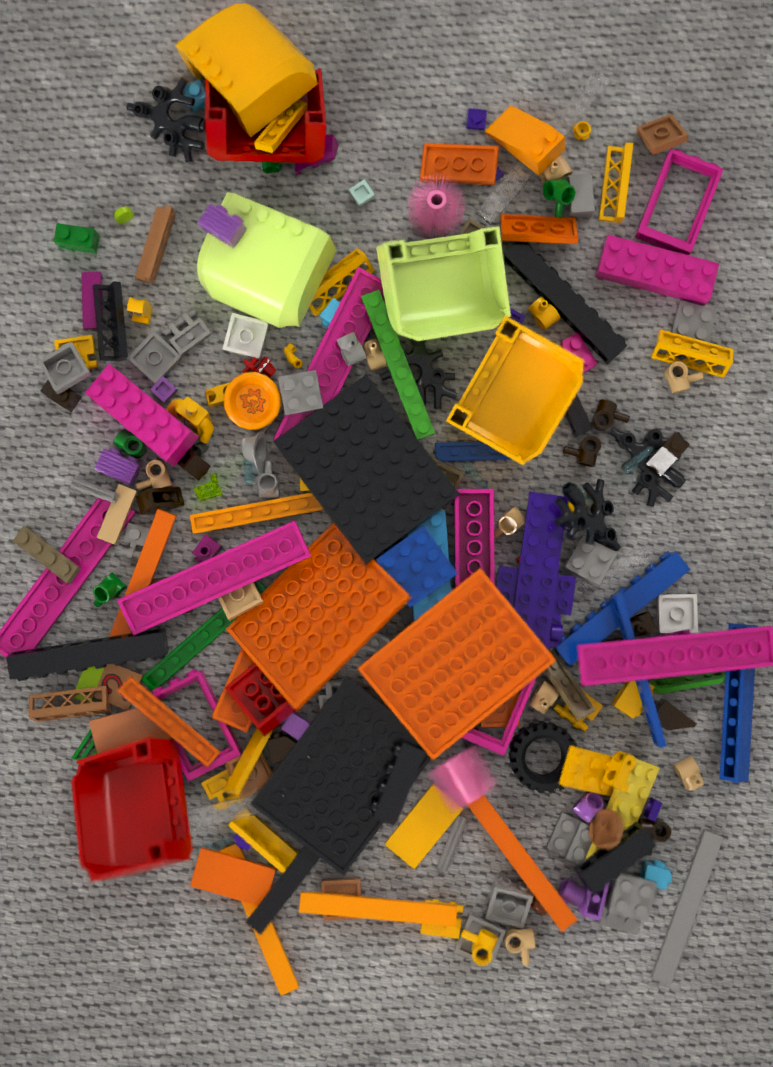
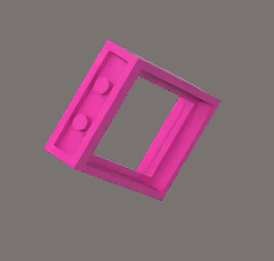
[634,148,724,255]
[151,669,243,782]
[461,677,536,756]

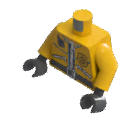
[166,397,214,456]

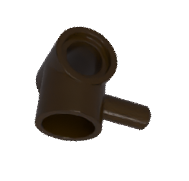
[591,399,630,431]
[563,435,601,467]
[630,611,657,638]
[638,818,671,855]

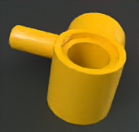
[528,297,560,331]
[461,929,498,966]

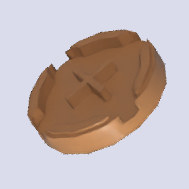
[589,809,624,850]

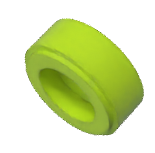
[114,206,134,224]

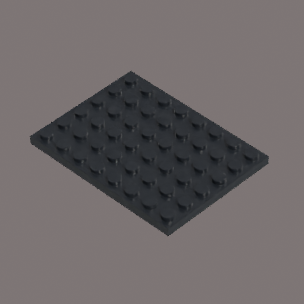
[273,374,460,564]
[250,677,431,876]

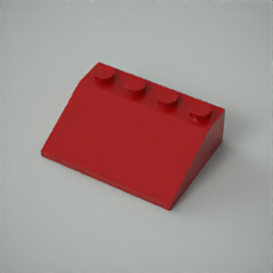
[225,663,325,737]

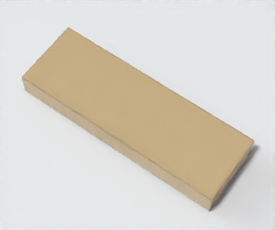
[97,484,138,545]

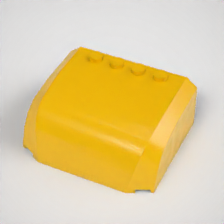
[174,3,318,138]
[446,316,584,465]

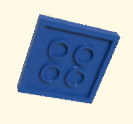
[376,526,458,608]

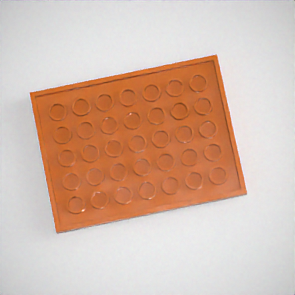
[226,522,412,711]
[357,568,556,760]

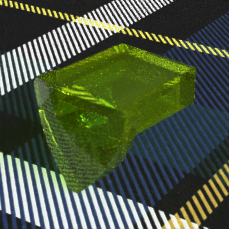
[194,473,223,502]

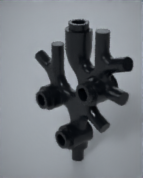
[126,77,206,163]
[379,339,458,409]
[609,427,686,507]
[554,479,621,551]

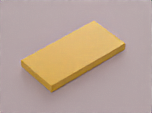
[384,783,463,869]

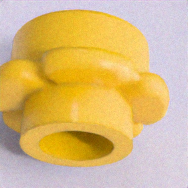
[573,121,591,140]

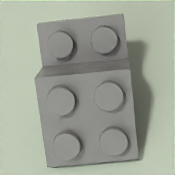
[599,873,657,934]

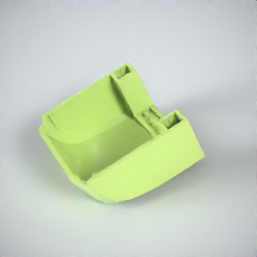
[197,193,337,328]
[376,226,511,341]

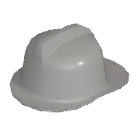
[241,431,270,475]

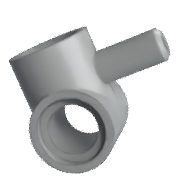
[337,332,366,367]
[257,461,280,498]

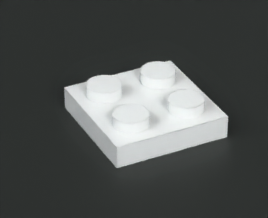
[222,313,269,360]
[657,594,698,633]

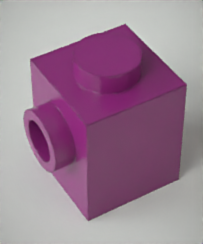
[192,534,223,563]

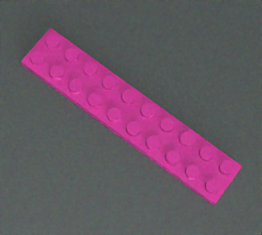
[273,267,385,440]
[0,497,137,657]
[117,520,311,635]
[577,626,773,686]

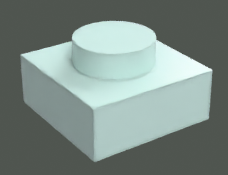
[349,179,375,207]

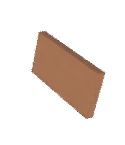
[89,701,173,754]

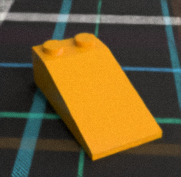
[485,105,565,176]

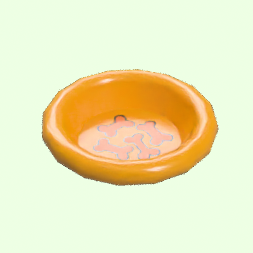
[223,372,281,430]

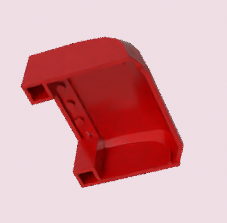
[205,68,326,163]
[71,737,193,882]

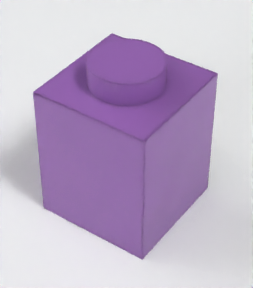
[281,711,311,740]

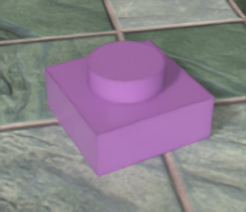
[150,376,178,403]

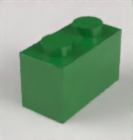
[53,223,100,254]

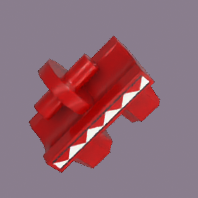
[242,357,276,378]

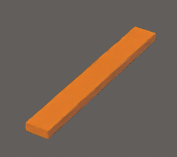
[109,509,177,637]
[466,795,578,932]

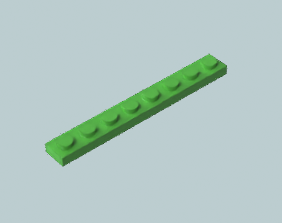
[361,290,435,440]

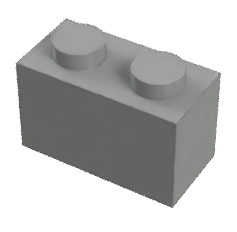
[567,174,597,218]

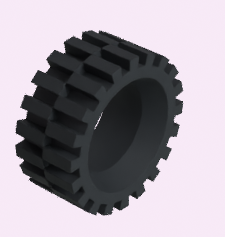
[508,721,577,794]

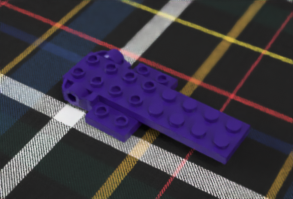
[496,492,576,650]

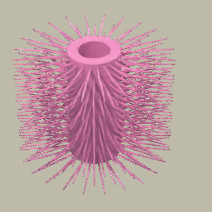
[408,173,466,239]
[427,745,498,813]

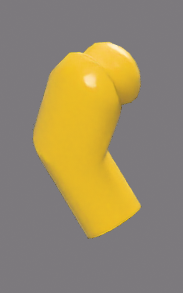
[283,343,303,369]

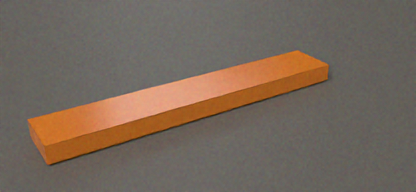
[117,676,220,768]

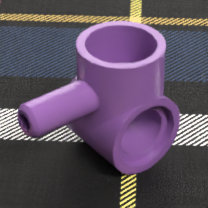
[572,792,604,823]
[559,878,586,907]

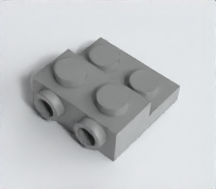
[38,342,92,394]
[546,811,592,864]
[485,877,533,928]

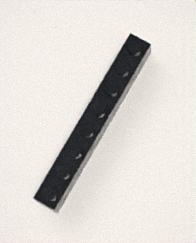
[503,241,627,365]
[6,628,169,681]

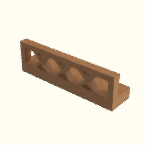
[135,205,176,285]
[29,686,112,722]

